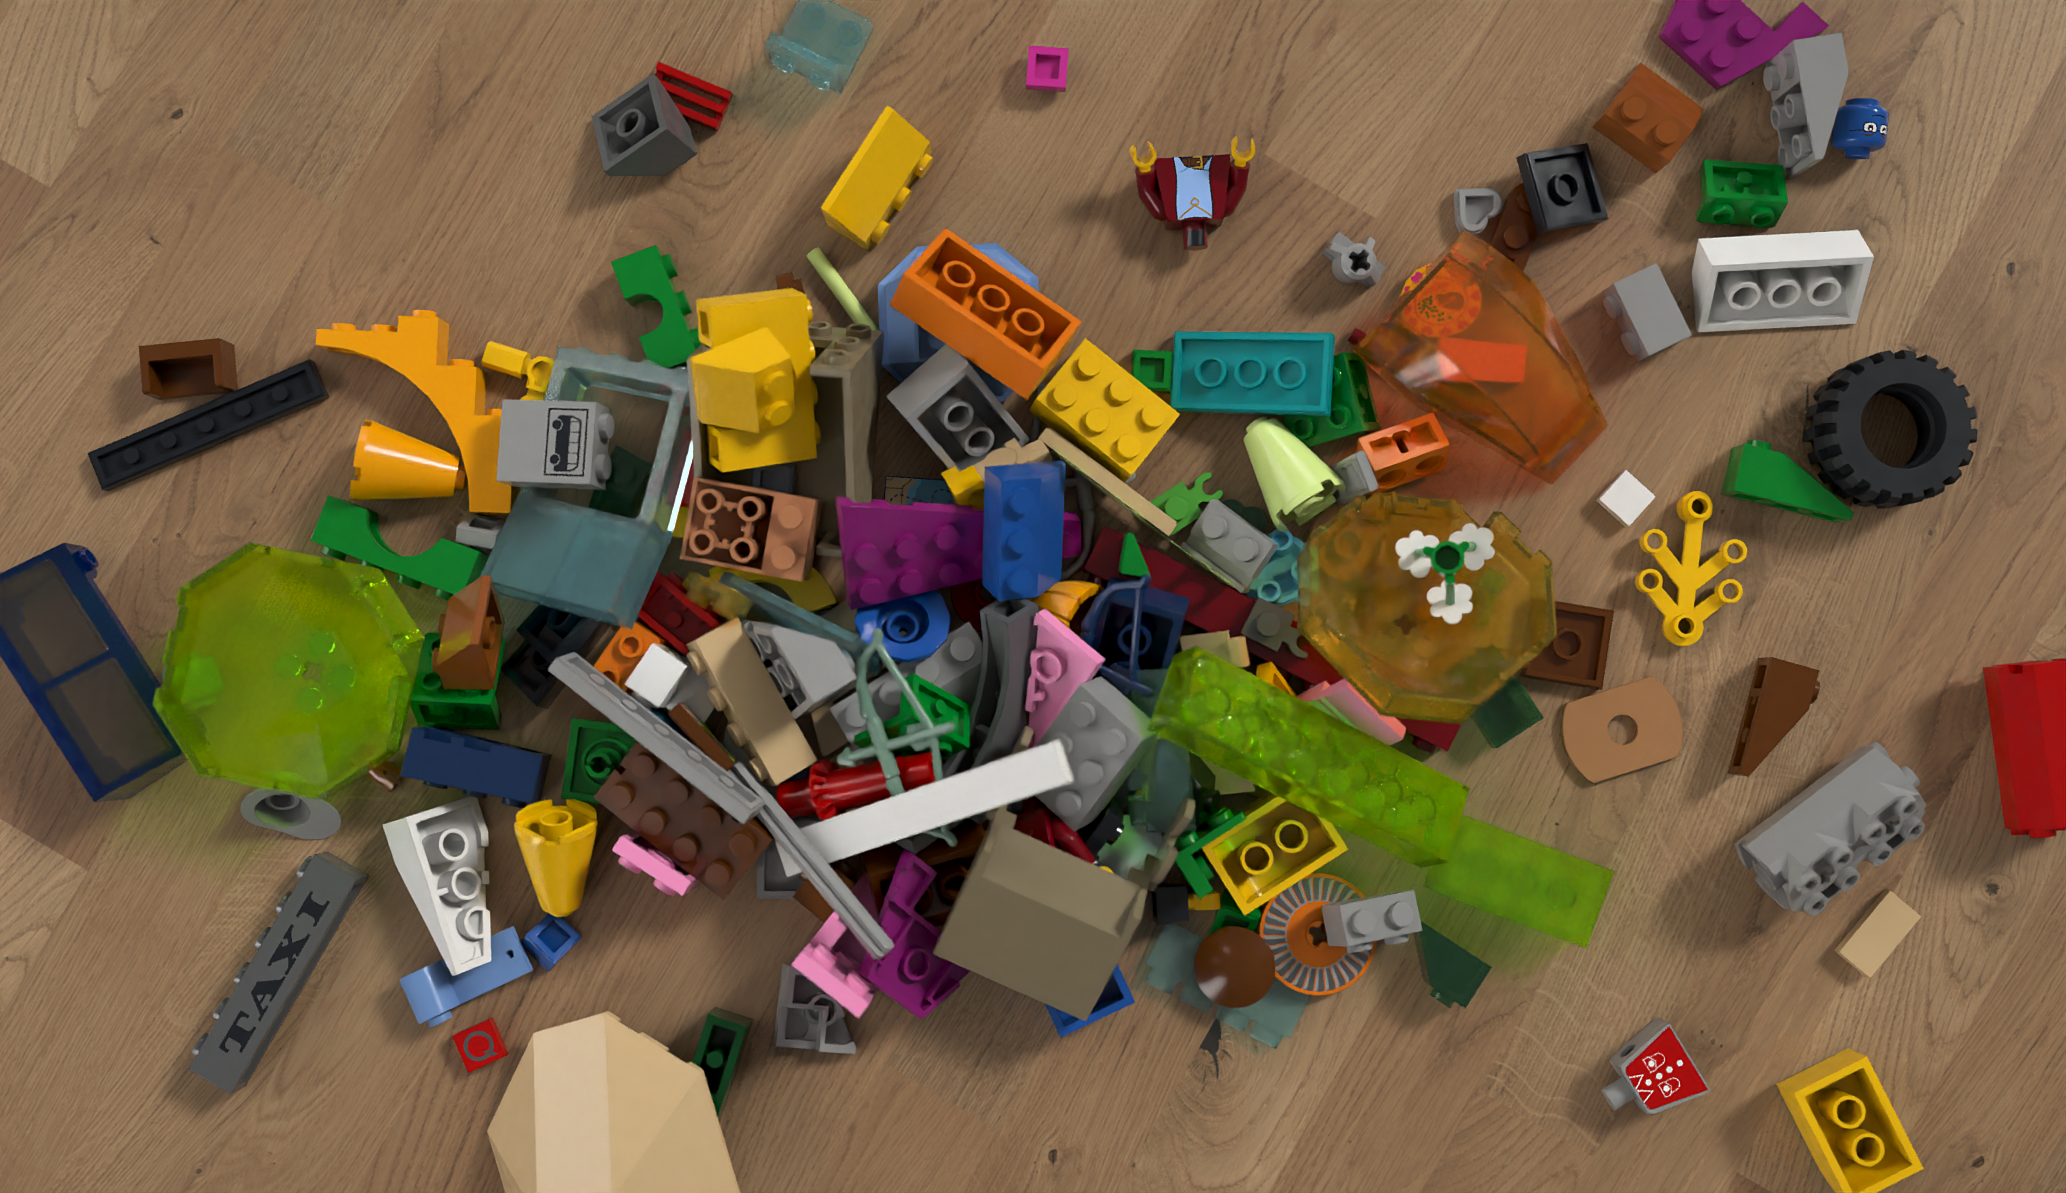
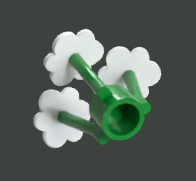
[1395,523,1495,625]

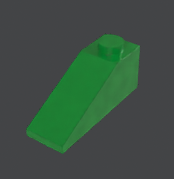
[1721,440,1854,523]

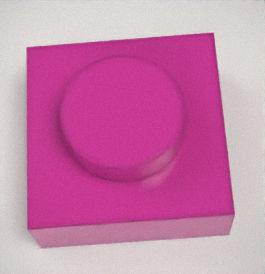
[1026,46,1069,92]

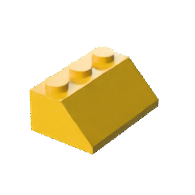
[821,106,934,251]

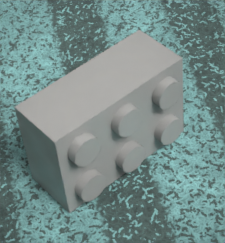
[886,344,1030,472]
[1034,676,1162,831]

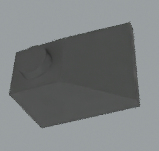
[591,74,697,176]

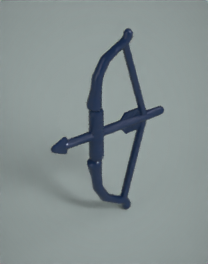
[1079,574,1155,698]

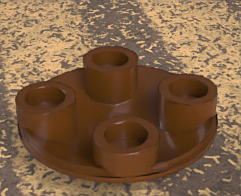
[1194,926,1275,1008]

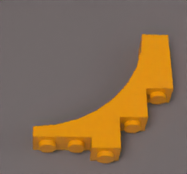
[316,310,521,517]

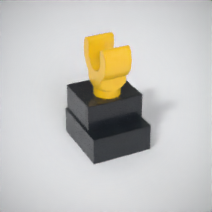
[1151,883,1221,924]

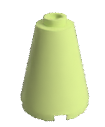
[1243,417,1346,532]

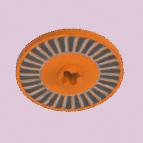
[1258,873,1377,996]

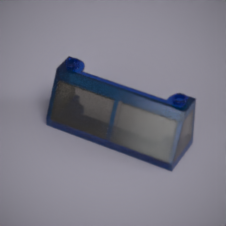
[0,543,210,803]

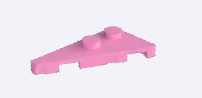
[1025,609,1105,751]

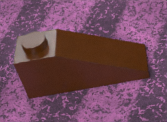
[1728,657,1820,777]

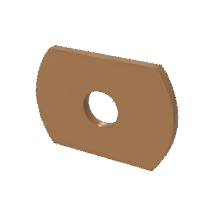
[1561,676,1683,783]

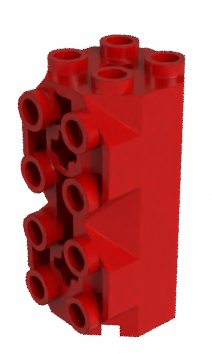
[1983,658,2066,838]

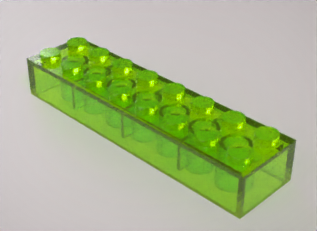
[1147,646,1470,868]

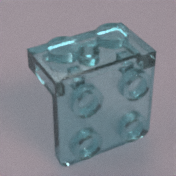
[764,0,873,94]

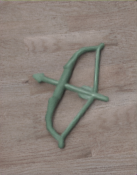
[837,628,957,847]

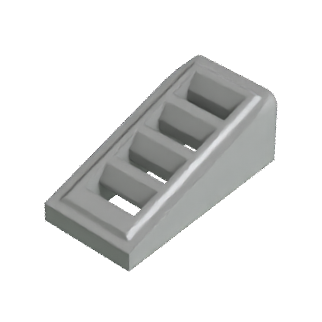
[1329,450,1378,505]

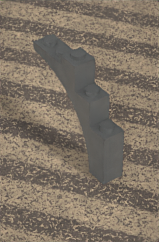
[893,598,1039,854]

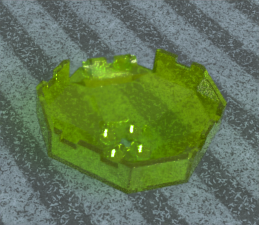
[153,542,425,799]

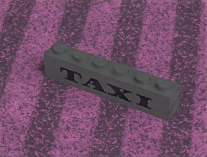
[189,851,369,1094]

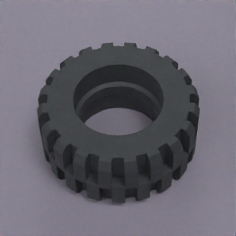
[1804,350,1978,509]

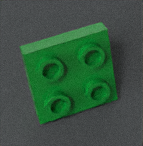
[561,718,637,804]

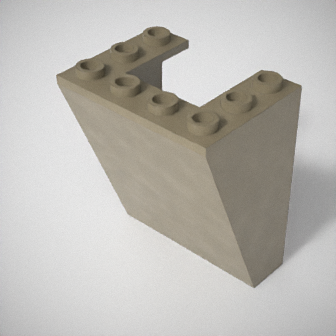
[687,321,884,557]

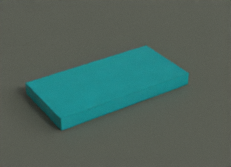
[1170,331,1335,416]

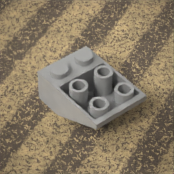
[1763,32,1849,180]

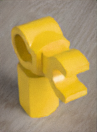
[482,341,562,401]

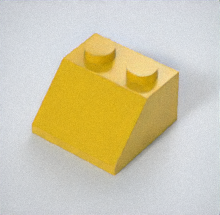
[690,326,796,433]

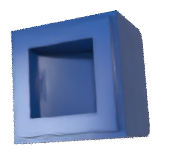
[521,913,582,972]

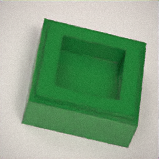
[1131,349,1173,393]

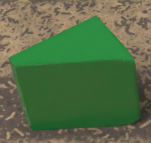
[1118,533,1151,579]
[1209,889,1262,934]

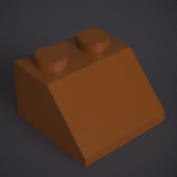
[1592,62,1704,173]
[432,576,505,690]

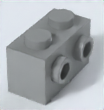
[1321,890,1423,953]

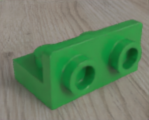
[1696,159,1788,228]

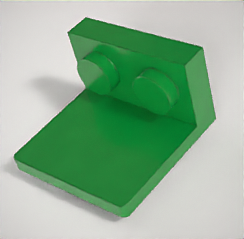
[1282,352,1382,448]
[409,633,506,730]
[854,673,970,760]
[1174,806,1247,899]

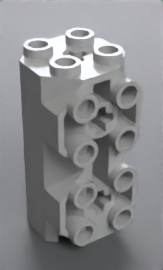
[1734,742,1926,916]

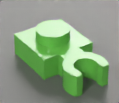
[1150,472,1224,537]

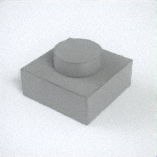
[455,513,509,551]

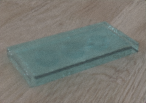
[717,571,883,677]

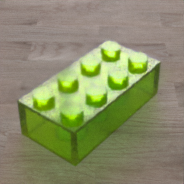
[1423,811,1614,949]

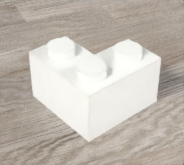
[625,643,718,727]

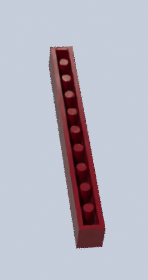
[1083,525,1469,755]

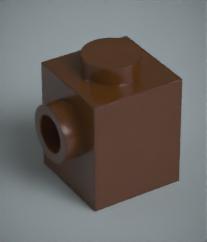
[793,859,858,923]

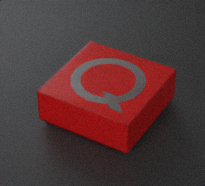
[452,1017,509,1073]

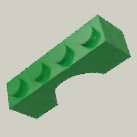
[310,495,489,600]

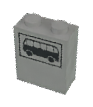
[496,399,615,490]

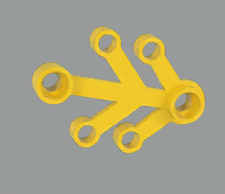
[1635,491,1747,646]

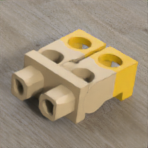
[941,438,1066,510]

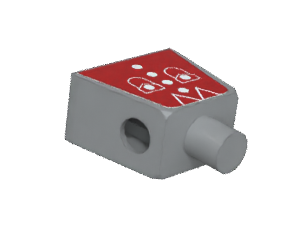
[1601,1017,1711,1115]

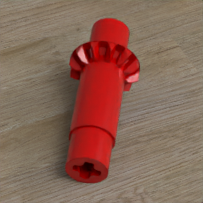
[777,752,935,821]

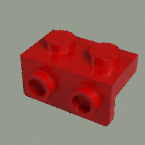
[630,571,723,657]

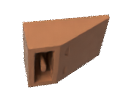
[680,477,824,582]

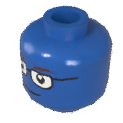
[1831,98,1889,160]

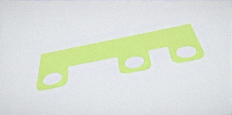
[1050,450,1236,588]

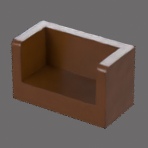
[139,338,238,400]

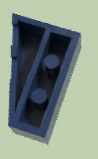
[400,726,552,808]

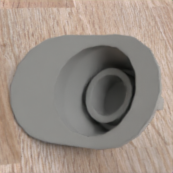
[240,772,341,840]

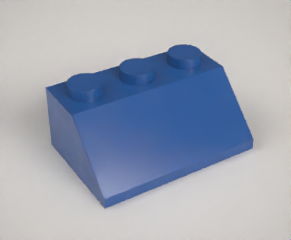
[982,461,1066,601]

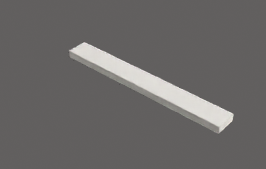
[774,739,1074,877]

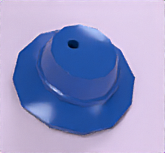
[854,590,952,663]

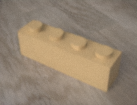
[686,617,817,787]

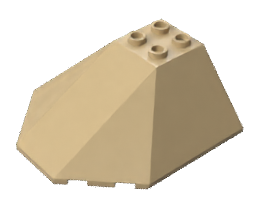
[487,1011,740,1193]

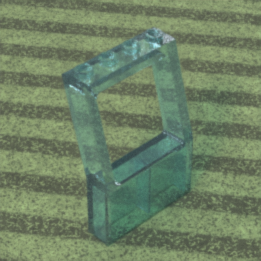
[479,346,693,629]

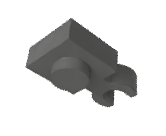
[1239,597,1318,658]

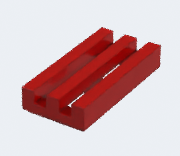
[655,62,733,132]

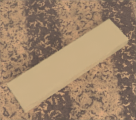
[1038,427,1177,538]

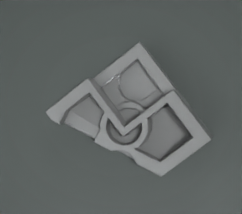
[773,963,856,1054]

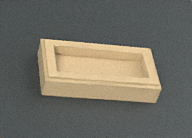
[1834,889,1922,978]

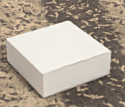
[1596,470,1656,527]

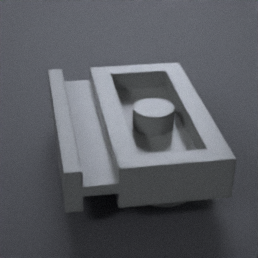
[1180,499,1279,593]

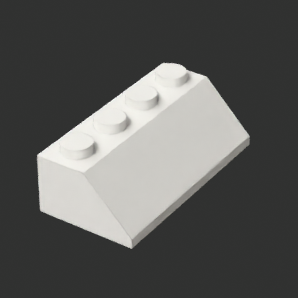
[1692,230,1874,332]

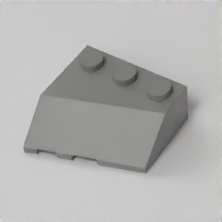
[726,617,857,721]

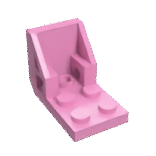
[791,873,878,1018]

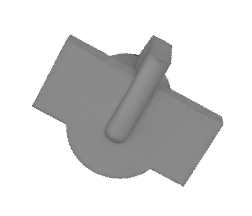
[1322,232,1386,290]

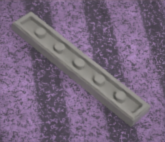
[548,652,766,824]

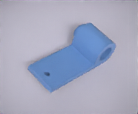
[399,926,533,1028]

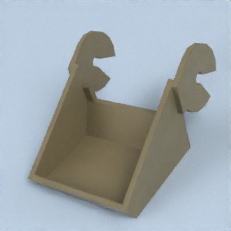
[933,726,1195,1021]

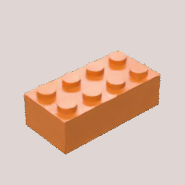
[890,228,1082,400]

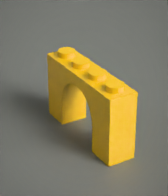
[696,288,820,472]

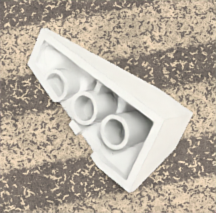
[383,796,491,976]

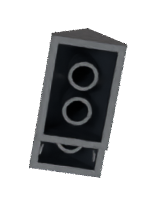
[501,540,644,709]

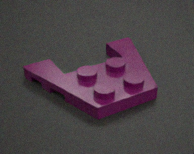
[1658,0,1829,90]
[859,850,971,1020]

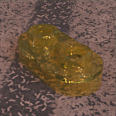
[682,571,753,621]

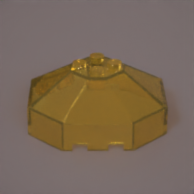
[1297,491,1557,724]

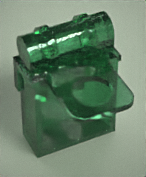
[1446,645,1544,749]

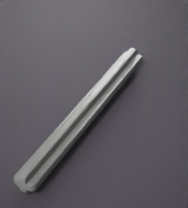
[727,762,894,960]

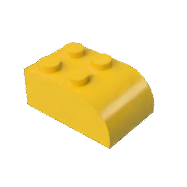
[1201,778,1348,916]
[1776,1048,1924,1193]

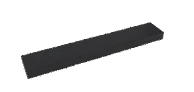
[87,359,329,491]

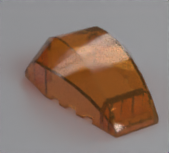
[1352,230,1608,484]

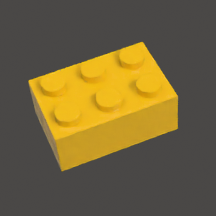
[1029,338,1180,483]

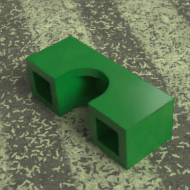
[611,245,702,379]

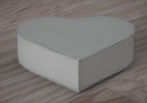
[1454,188,1503,237]

